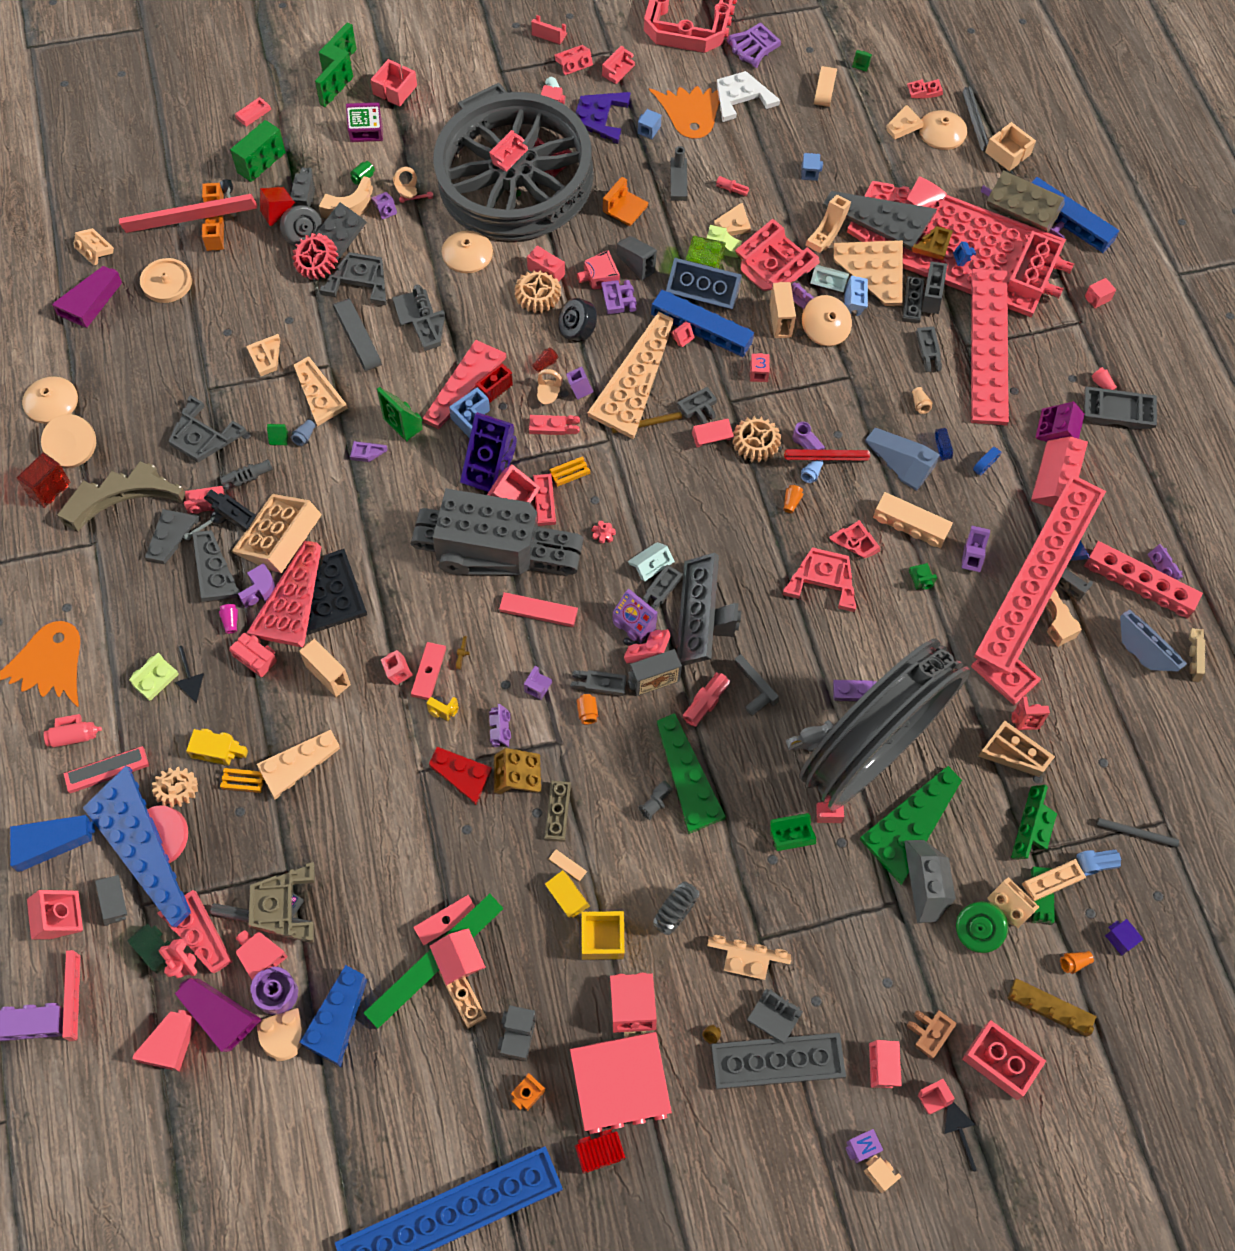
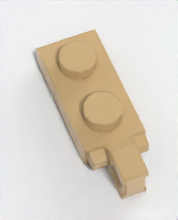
[1189,628,1205,682]

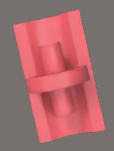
[159,939,197,978]

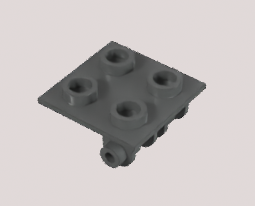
[392,284,433,325]
[747,988,803,1044]

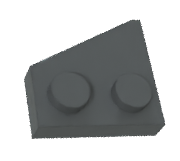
[412,310,445,351]

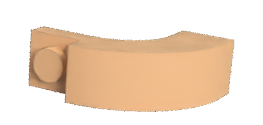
[319,176,373,219]
[806,195,851,253]

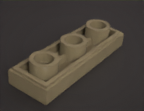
[545,780,571,842]

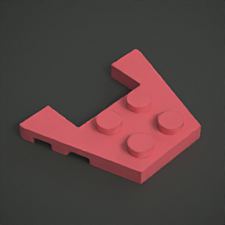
[783,547,856,612]

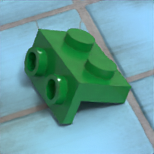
[770,813,816,851]

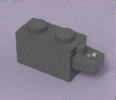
[291,167,315,207]

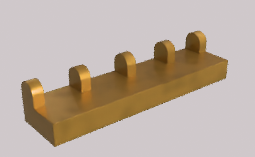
[1007,978,1096,1037]

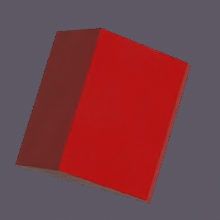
[260,187,295,227]

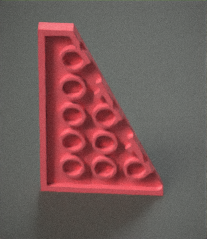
[247,541,321,648]

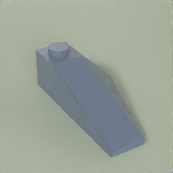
[865,428,940,491]

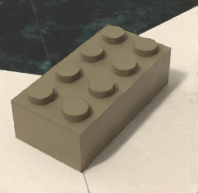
[987,170,1065,233]

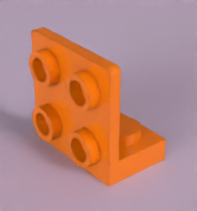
[603,177,648,226]

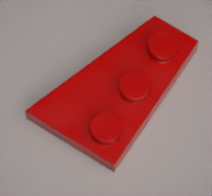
[429,747,492,805]

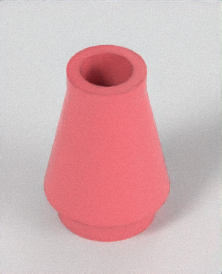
[1091,367,1117,390]

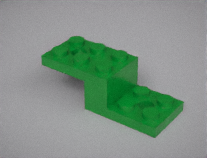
[315,22,357,107]

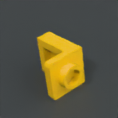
[426,697,459,721]

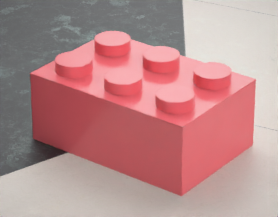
[962,1020,1046,1100]

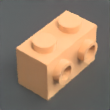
[987,877,1039,928]

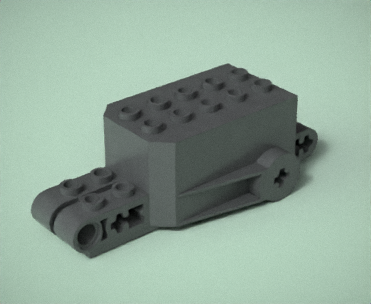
[410,488,584,576]

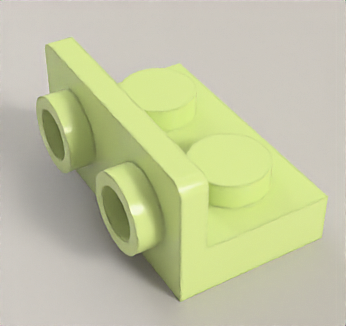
[129,653,179,701]

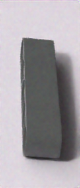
[333,298,382,371]

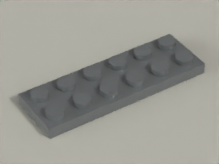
[677,552,719,666]
[711,1033,846,1090]

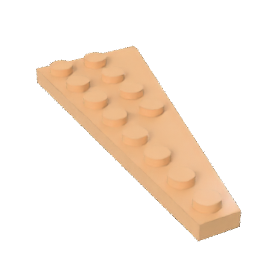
[588,312,674,439]

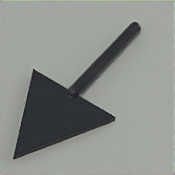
[175,646,204,704]
[944,1102,977,1172]

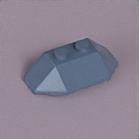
[1120,610,1187,671]

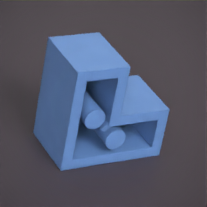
[449,387,490,438]

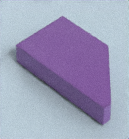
[350,441,387,462]

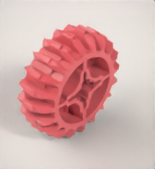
[292,233,339,280]

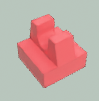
[670,322,695,347]

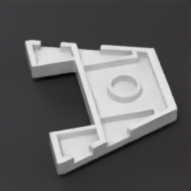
[717,71,780,122]

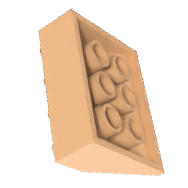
[232,494,322,573]

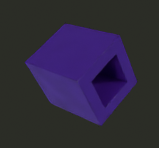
[1105,919,1144,956]

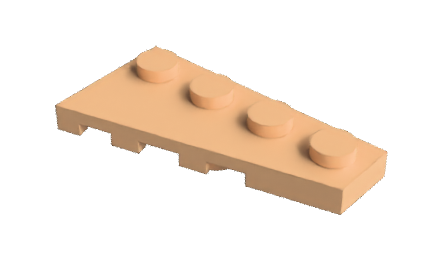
[294,356,348,426]
[257,730,340,800]

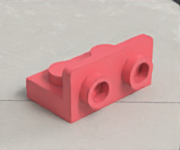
[554,45,593,75]
[184,486,224,514]
[1012,697,1050,730]

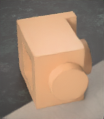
[864,1155,901,1193]

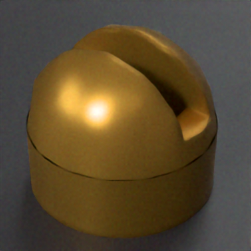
[702,1025,721,1044]

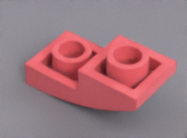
[907,79,943,99]

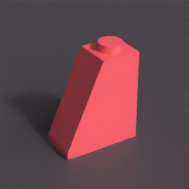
[132,1010,196,1072]

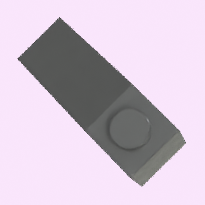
[922,261,948,314]

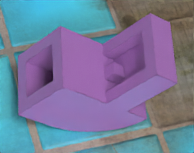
[962,526,990,572]
[238,563,275,608]

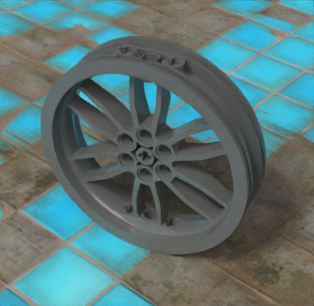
[433,92,594,241]
[799,638,970,811]

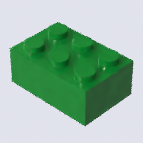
[230,120,286,182]

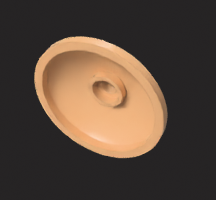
[918,110,967,150]
[442,230,493,273]
[802,295,852,347]
[22,377,78,424]

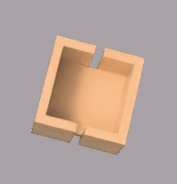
[985,122,1036,171]

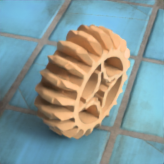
[515,270,561,313]
[732,416,781,463]

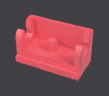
[531,15,567,45]
[602,46,635,84]
[489,130,528,172]
[692,419,734,447]
[869,1040,901,1088]

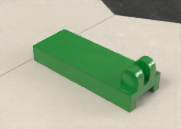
[1031,867,1055,925]

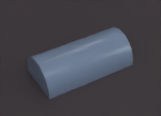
[666,258,742,309]

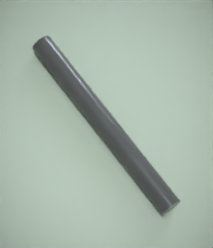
[1096,818,1179,847]

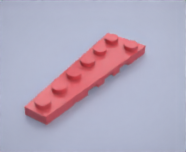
[423,340,506,429]

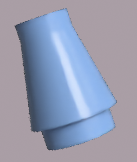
[801,460,823,483]

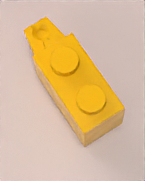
[186,728,248,766]

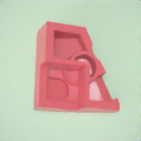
[906,176,947,207]
[829,520,880,558]

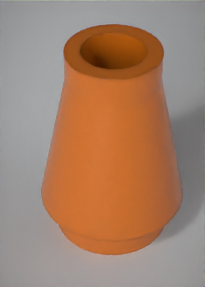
[783,485,803,514]
[1060,951,1094,974]

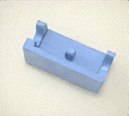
[844,275,868,316]

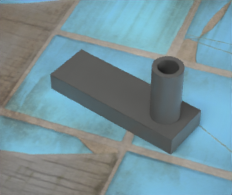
[670,146,688,201]
[735,654,779,716]

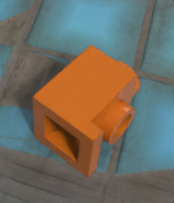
[511,1073,545,1111]

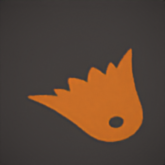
[648,86,720,138]
[0,621,80,707]

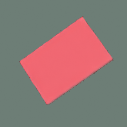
[971,659,1041,706]

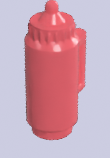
[44,714,102,748]

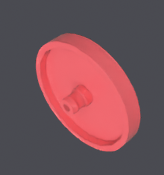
[147,805,188,863]

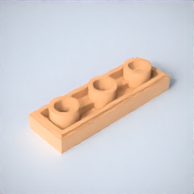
[438,971,487,1029]

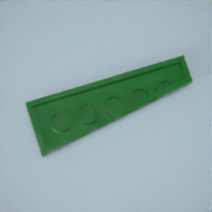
[657,713,726,834]

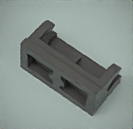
[1057,568,1094,601]
[95,875,127,926]

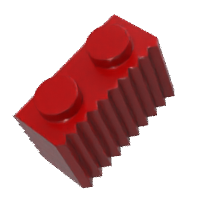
[475,363,513,403]
[575,1129,626,1174]

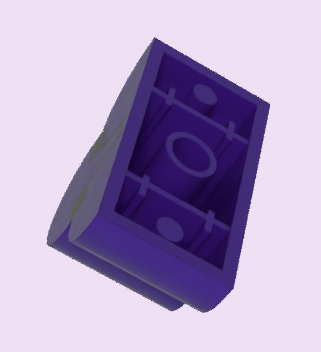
[460,412,517,492]

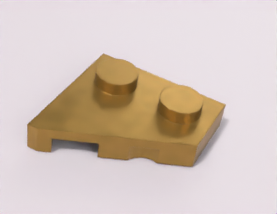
[912,226,953,260]

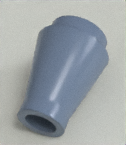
[291,420,315,446]

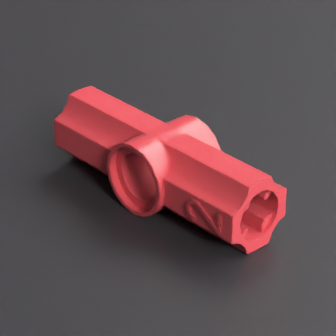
[682,672,730,727]

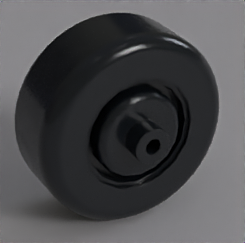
[558,298,597,342]

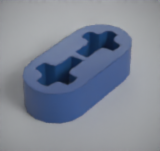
[973,447,1002,476]

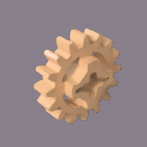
[152,767,198,808]

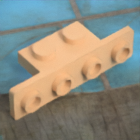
[707,935,791,980]

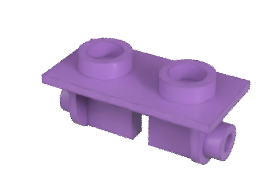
[791,283,814,310]
[1148,544,1183,580]
[489,704,511,747]

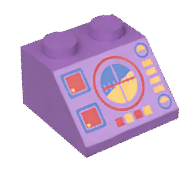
[612,589,657,644]

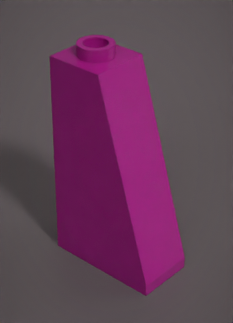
[52,266,122,328]
[175,978,262,1052]

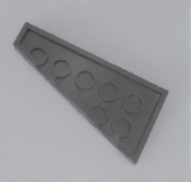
[823,191,937,251]

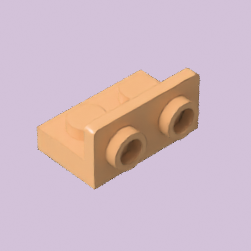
[74,228,114,265]

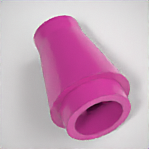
[219,604,238,634]

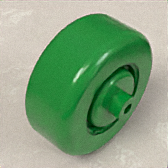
[956,901,1009,953]

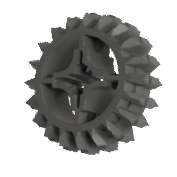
[653,881,699,935]

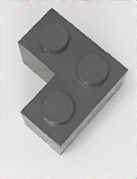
[498,1005,536,1062]

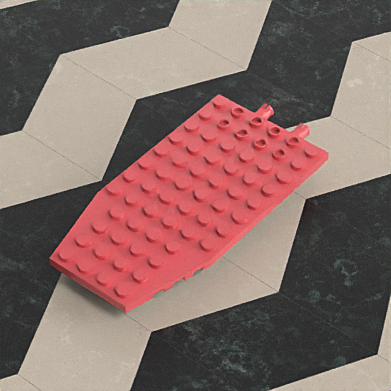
[847,181,1074,318]

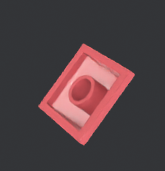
[430,928,486,986]

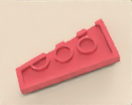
[157,890,233,974]

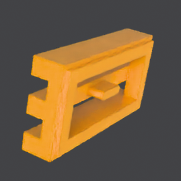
[550,456,590,487]
[220,768,264,793]

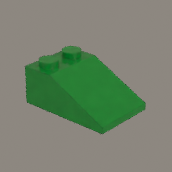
[377,387,423,442]

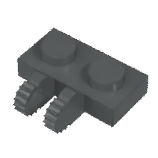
[677,387,717,424]

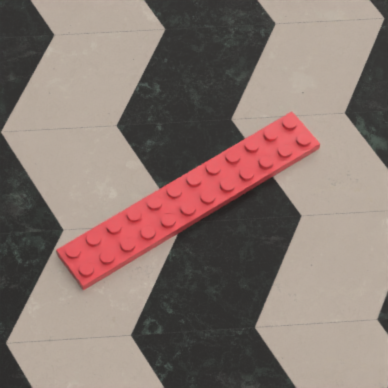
[974,474,1106,675]

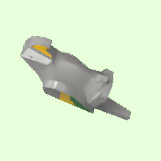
[786,720,834,752]

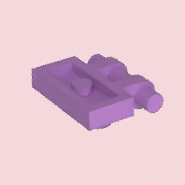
[601,280,637,314]

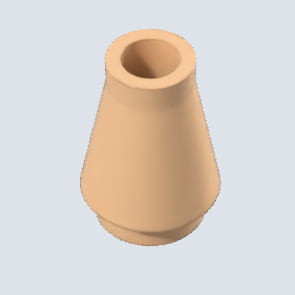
[912,387,932,414]

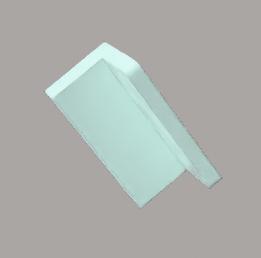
[811,265,849,292]
[628,542,675,581]

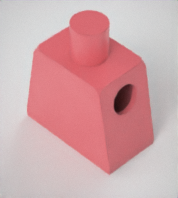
[236,930,288,980]

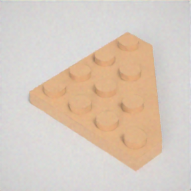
[834,240,903,306]

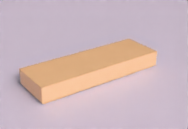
[1022,859,1086,901]

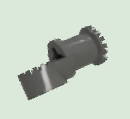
[638,781,673,821]

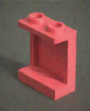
[610,972,657,1033]

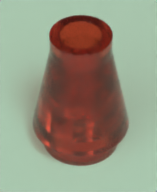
[532,347,559,373]

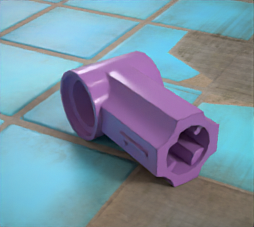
[792,422,825,450]

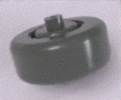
[280,205,323,246]

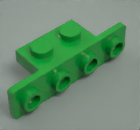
[1011,784,1057,860]

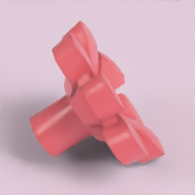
[592,521,616,543]

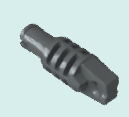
[221,459,273,489]

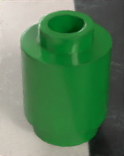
[350,161,375,185]

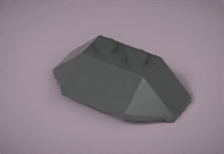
[904,840,956,923]

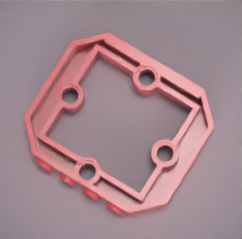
[644,0,737,53]

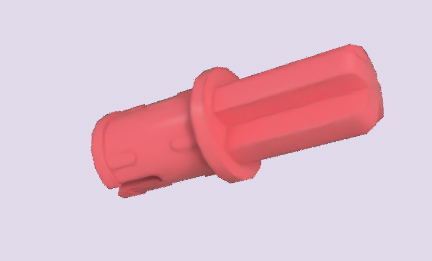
[716,176,749,196]

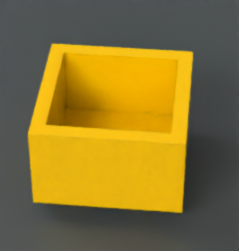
[582,911,625,960]

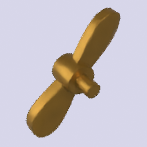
[456,636,470,670]

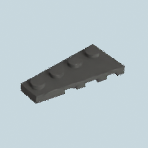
[192,530,240,602]

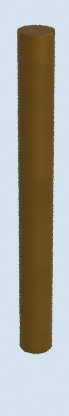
[611,412,682,434]

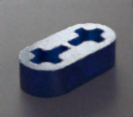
[935,428,953,460]

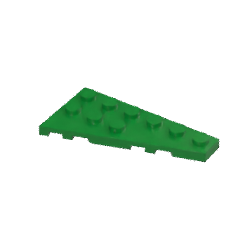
[860,766,962,885]

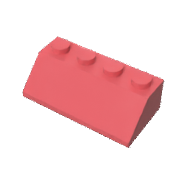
[1031,436,1088,508]

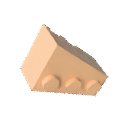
[978,721,1055,777]

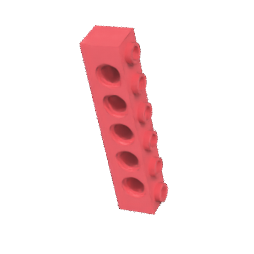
[1084,541,1203,619]

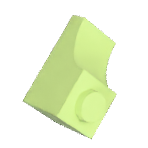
[705,225,742,258]

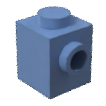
[638,109,662,139]
[801,153,823,181]

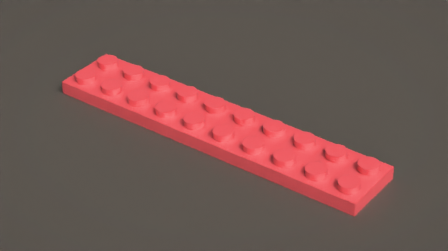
[971,269,1009,425]

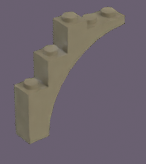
[57,461,186,532]

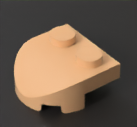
[257,1008,305,1061]

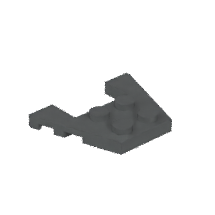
[319,252,387,305]
[169,395,247,462]

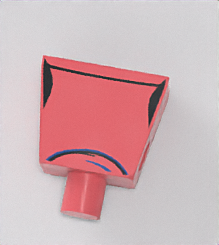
[577,250,620,290]

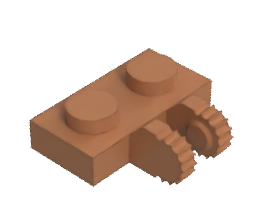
[907,1010,957,1059]

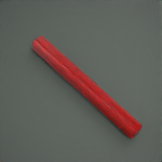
[784,449,870,461]

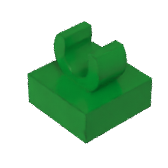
[852,50,872,72]

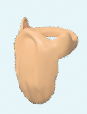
[393,167,417,199]
[537,369,563,405]

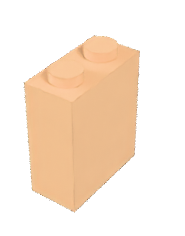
[769,282,796,338]
[299,639,351,697]

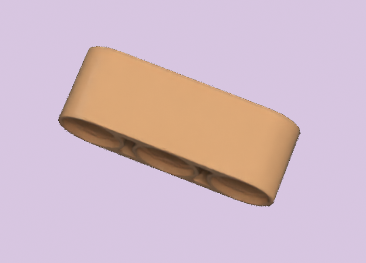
[814,66,837,107]

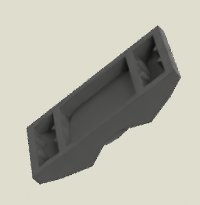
[1084,386,1157,429]

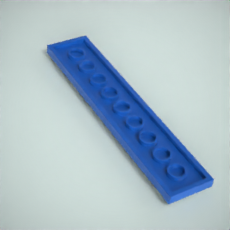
[335,1146,563,1251]

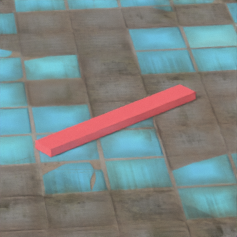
[119,194,257,233]

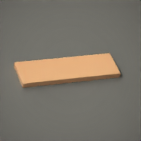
[549,850,587,881]

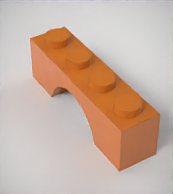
[202,183,224,251]

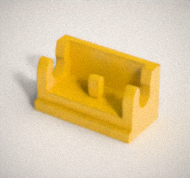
[545,870,590,918]

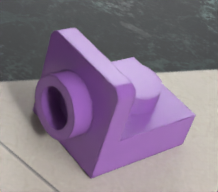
[371,192,397,219]

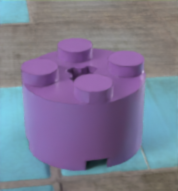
[250,967,298,1015]

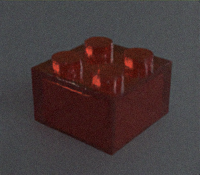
[16,452,71,508]

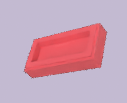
[235,97,271,127]

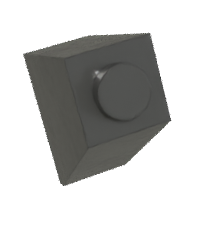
[617,236,657,280]

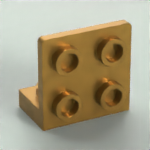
[494,748,541,794]

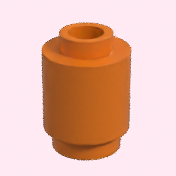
[576,694,598,725]

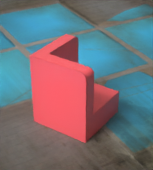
[816,802,844,823]
[918,1079,955,1115]

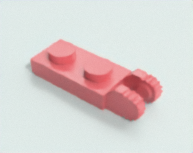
[529,415,580,435]

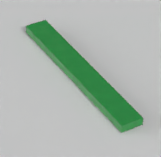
[364,893,504,1029]

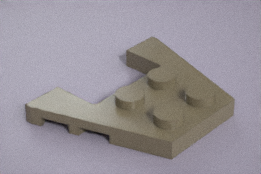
[249,862,315,943]

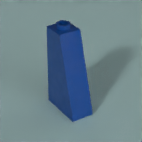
[10,815,95,872]

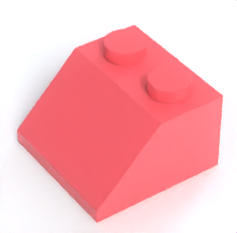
[27,890,83,939]

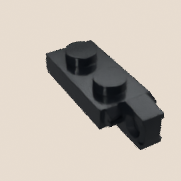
[204,489,256,532]

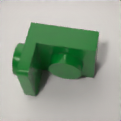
[909,563,937,590]

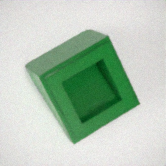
[267,424,289,445]

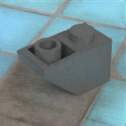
[713,603,741,637]

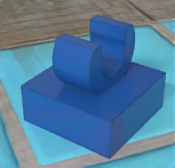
[953,241,976,266]

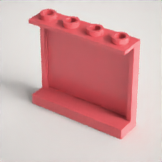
[570,1032,672,1134]

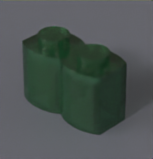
[127,923,171,974]

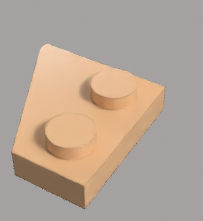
[887,105,923,139]
[714,203,751,236]
[246,334,280,377]

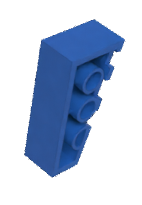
[300,965,367,1067]

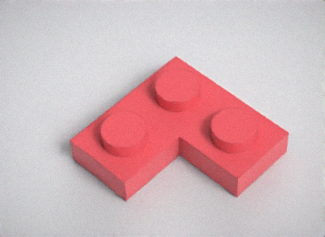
[624,629,671,664]

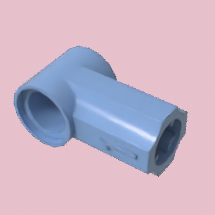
[1076,850,1121,876]

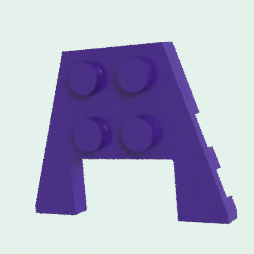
[575,92,631,144]

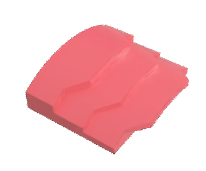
[735,219,820,291]

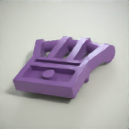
[727,23,781,68]

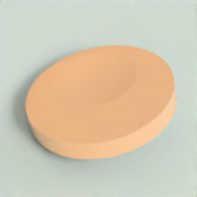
[140,258,192,303]
[41,414,96,468]

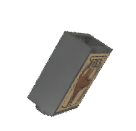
[627,649,682,696]

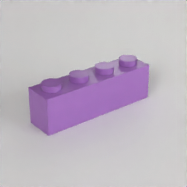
[0,1003,64,1041]

